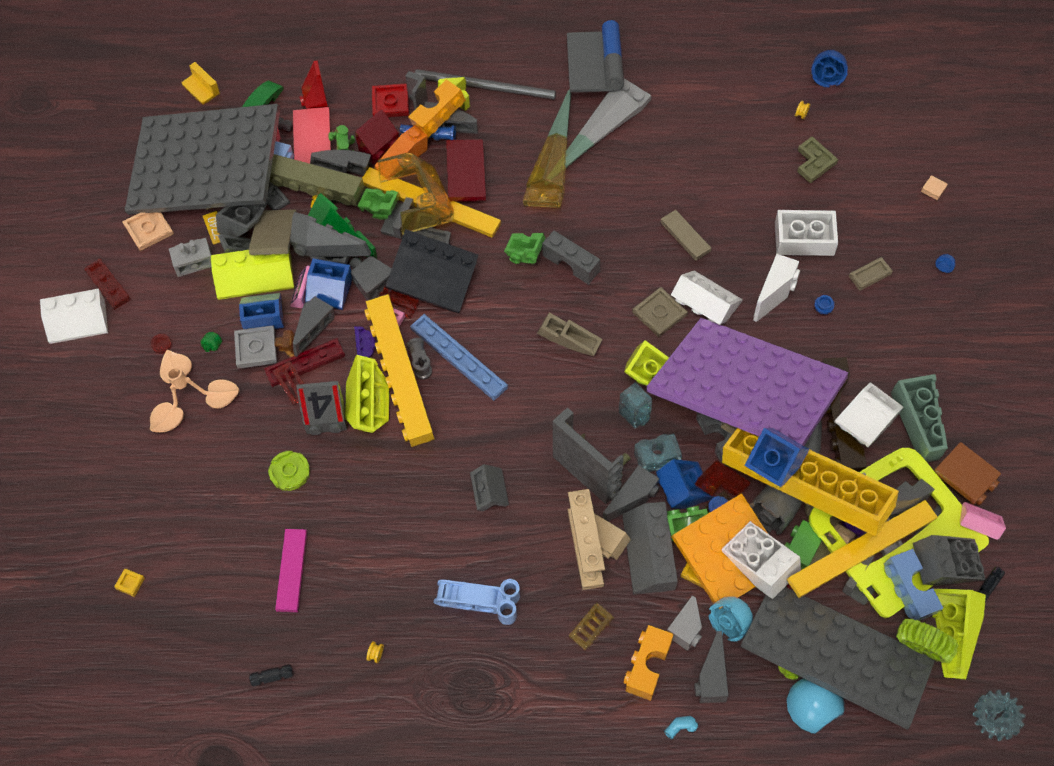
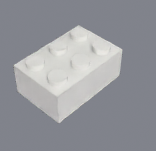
[775,210,838,256]

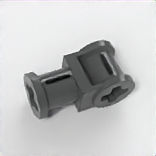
[406,338,432,380]

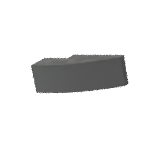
[424,101,478,134]
[310,150,371,176]
[890,479,935,515]

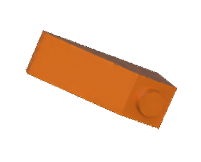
[375,125,428,178]

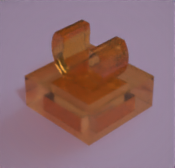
[275,330,295,357]

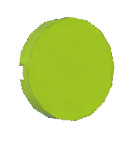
[268,451,310,491]

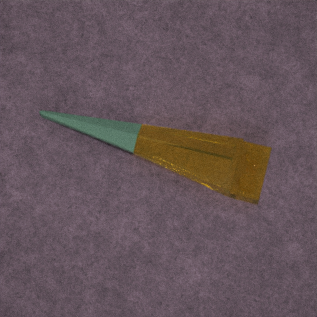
[523,89,571,208]

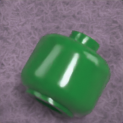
[200,332,222,352]

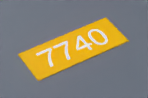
[203,211,220,245]

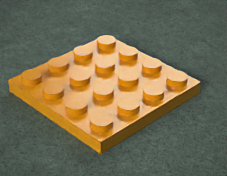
[671,493,768,609]

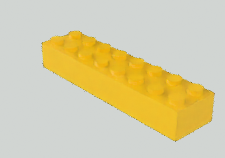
[722,428,899,536]

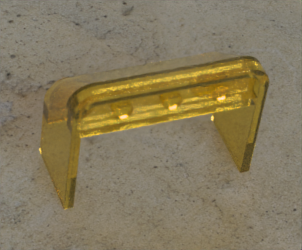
[378,153,454,235]

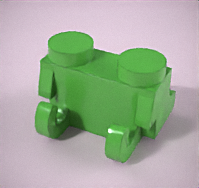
[328,125,355,151]

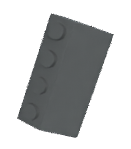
[622,502,678,595]

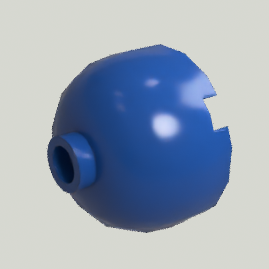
[811,50,848,87]

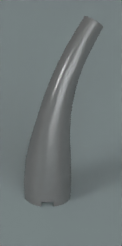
[749,420,822,535]

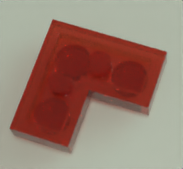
[695,460,751,496]

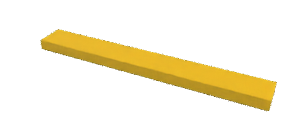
[362,167,501,238]
[787,500,938,598]

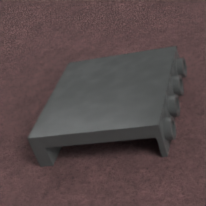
[552,407,624,504]

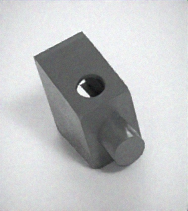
[350,256,392,301]

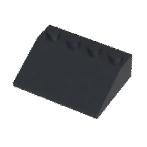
[385,229,479,313]

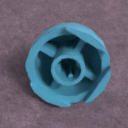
[709,596,753,642]

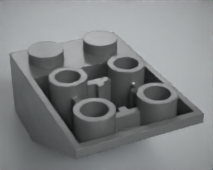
[913,535,986,586]

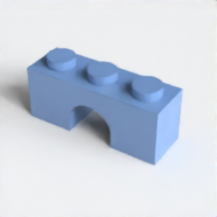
[884,549,943,621]

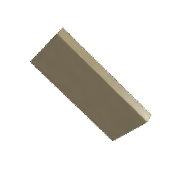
[249,209,296,255]

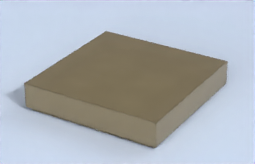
[632,287,688,337]

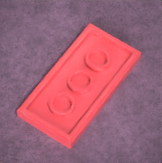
[293,107,331,164]

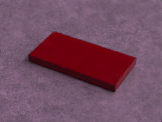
[446,139,486,201]

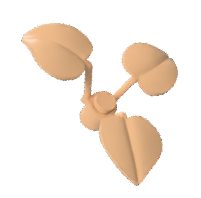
[150,350,239,433]

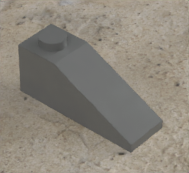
[293,296,334,357]
[603,465,660,522]
[694,631,728,703]

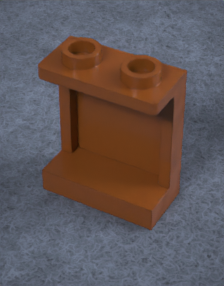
[934,442,1002,506]

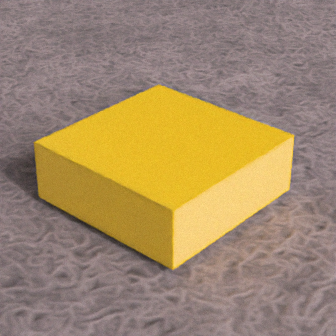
[114,569,145,597]

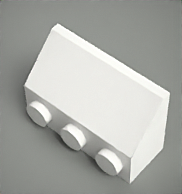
[671,271,743,325]
[40,289,108,344]

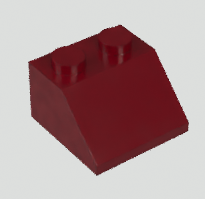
[355,110,399,166]

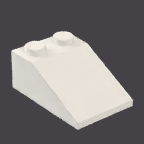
[753,254,800,322]

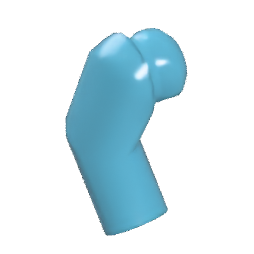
[664,716,698,739]

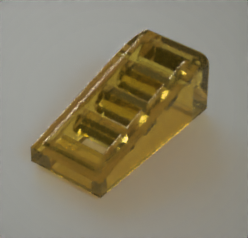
[569,602,614,650]

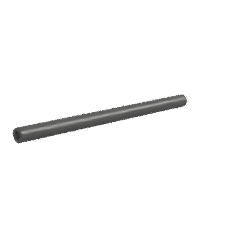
[415,69,556,100]

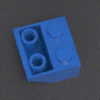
[305,259,352,310]
[239,293,284,329]

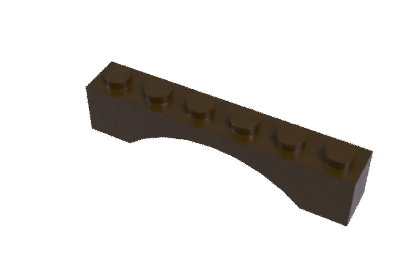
[822,357,867,472]

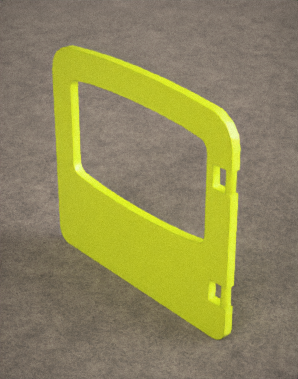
[809,448,989,618]

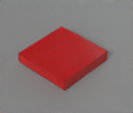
[372,84,409,117]

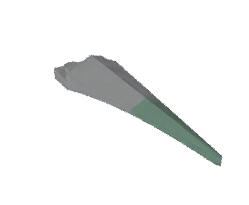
[545,79,651,184]

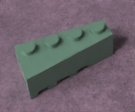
[891,374,948,462]

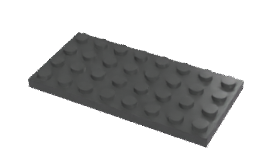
[740,587,935,730]

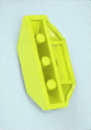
[345,355,389,433]

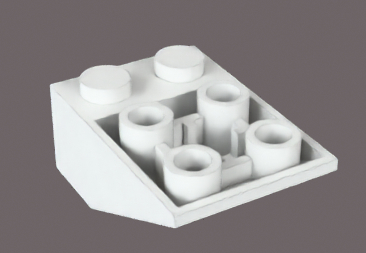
[835,382,903,447]
[722,521,801,599]

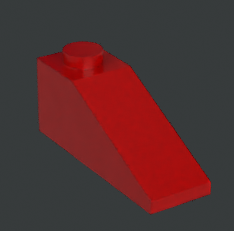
[300,60,328,109]

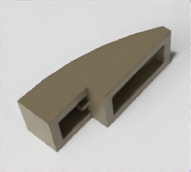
[537,312,602,356]

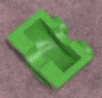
[358,189,400,219]
[504,233,545,264]
[667,506,708,541]

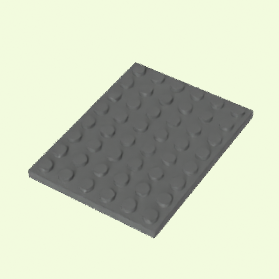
[125,104,280,215]

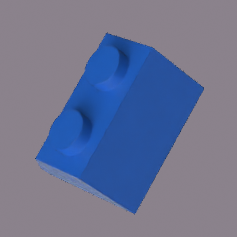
[744,428,809,487]
[656,459,714,509]

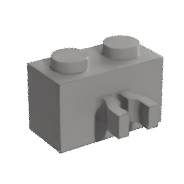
[169,238,212,277]

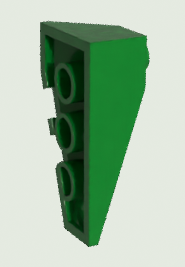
[308,193,377,259]

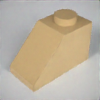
[594,514,631,560]

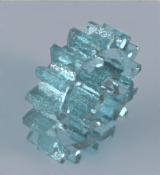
[973,690,1026,741]

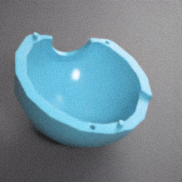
[787,678,845,733]

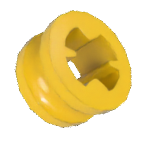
[795,101,810,119]
[367,641,384,663]

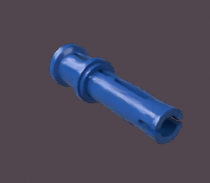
[400,124,456,141]

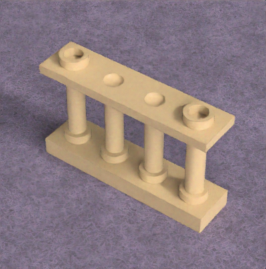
[568,489,605,590]

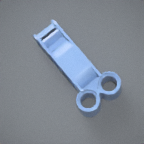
[434,579,520,625]

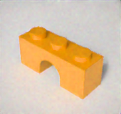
[408,79,466,138]
[623,625,673,701]

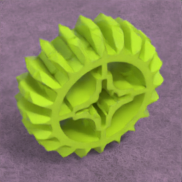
[896,619,959,663]

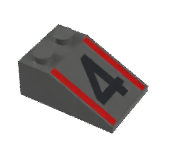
[296,381,347,435]

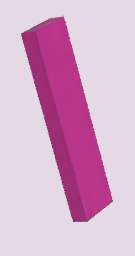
[275,529,307,612]

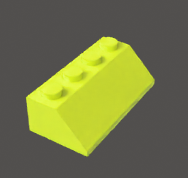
[211,250,294,300]

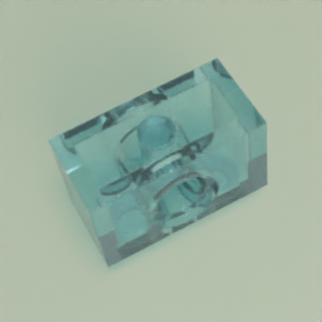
[619,382,652,428]
[634,434,682,472]

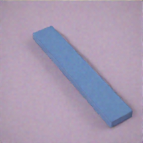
[410,314,508,401]

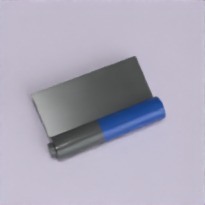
[567,20,624,92]

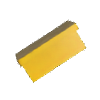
[182,62,220,105]

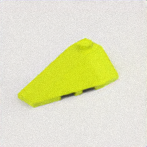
[624,341,669,386]
[932,589,986,679]

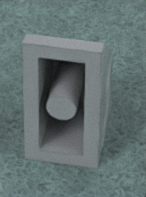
[667,596,702,651]

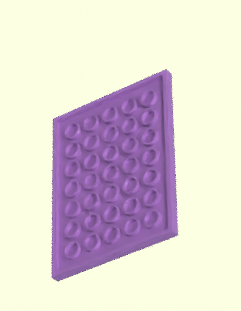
[647,318,848,446]

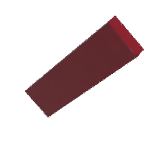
[264,338,345,387]

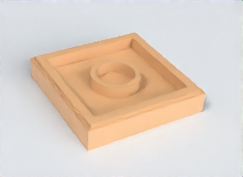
[122,212,174,251]

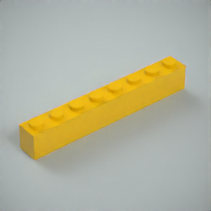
[364,294,435,447]

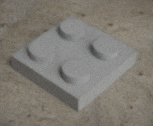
[234,326,277,368]

